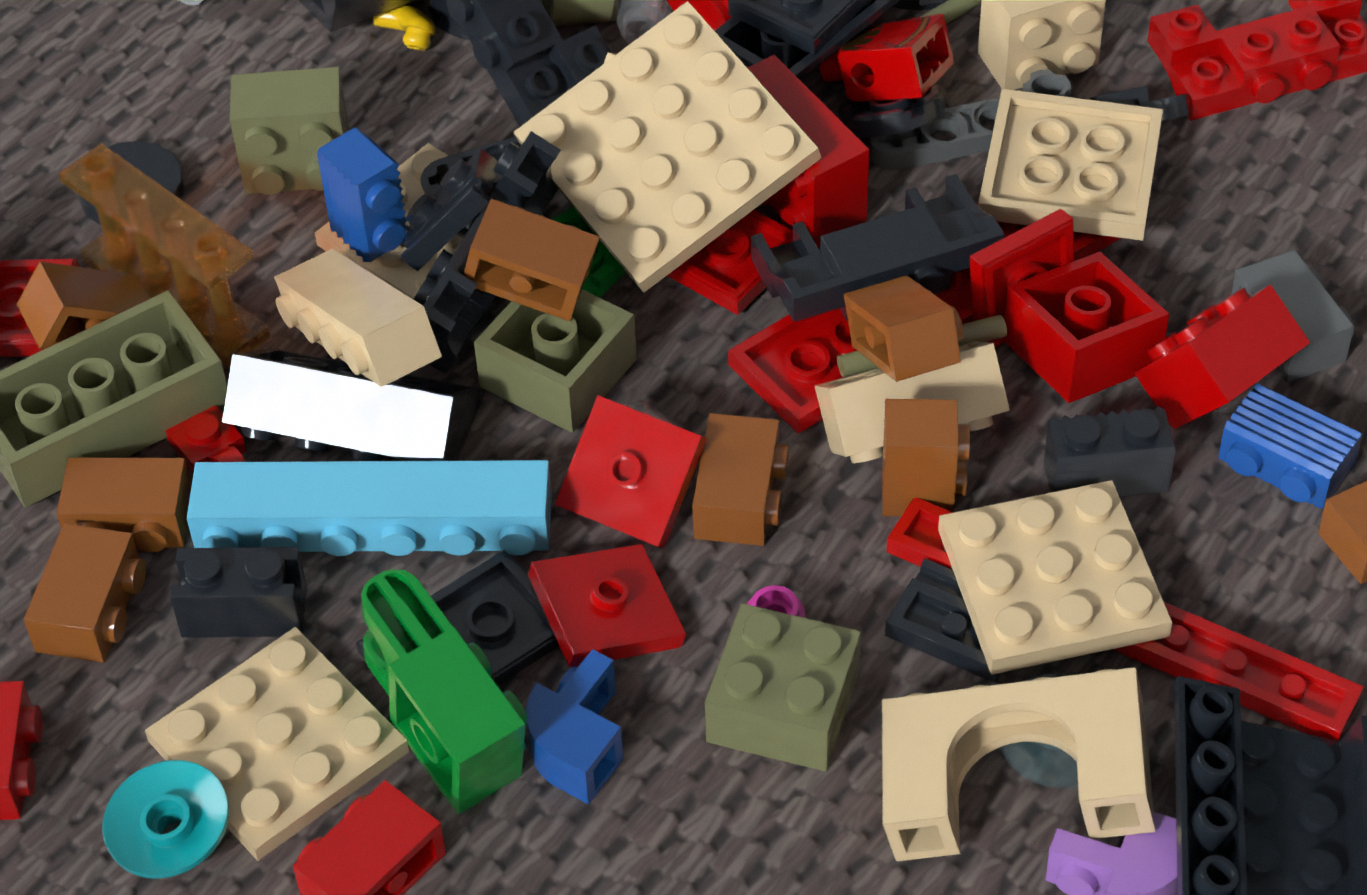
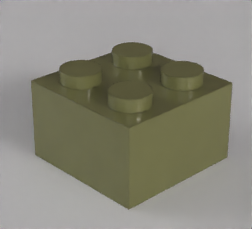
[230,67,350,195]
[474,290,637,433]
[705,603,861,772]

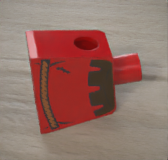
[820,14,954,101]

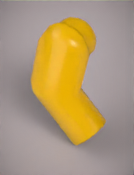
[373,5,436,51]

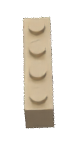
[274,249,442,387]

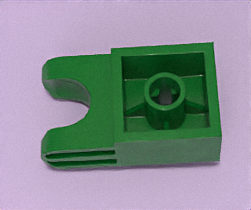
[361,569,528,814]

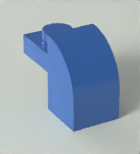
[526,649,623,805]

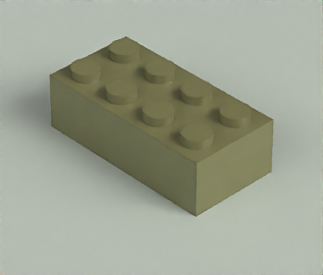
[0,291,227,508]

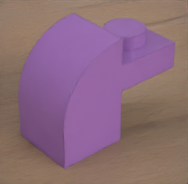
[1045,812,1178,895]

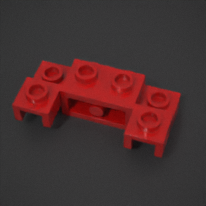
[1147,0,1367,121]

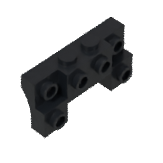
[446,0,612,126]
[413,131,561,373]
[751,174,1005,322]

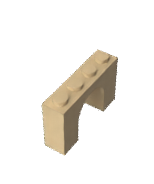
[882,667,1155,861]

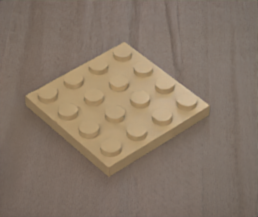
[514,1,821,293]

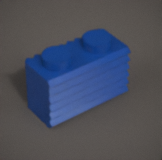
[317,128,409,262]
[1218,383,1363,509]

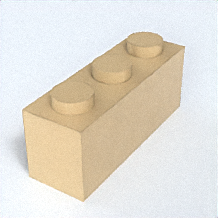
[815,341,1010,463]

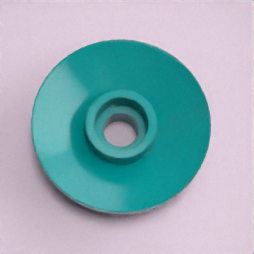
[102,760,229,879]

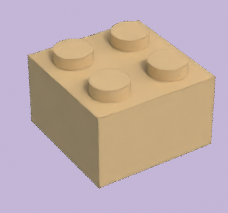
[978,0,1106,90]

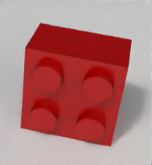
[1002,252,1169,403]
[1134,284,1310,429]

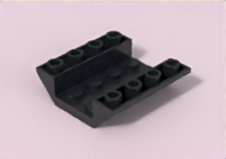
[1174,676,1367,895]

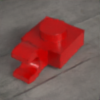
[165,405,247,474]

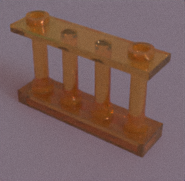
[59,144,270,370]

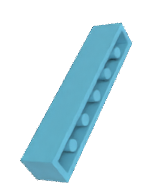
[186,460,552,556]

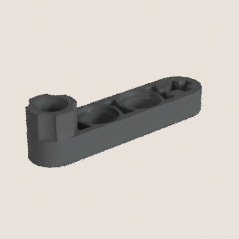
[869,70,1071,170]

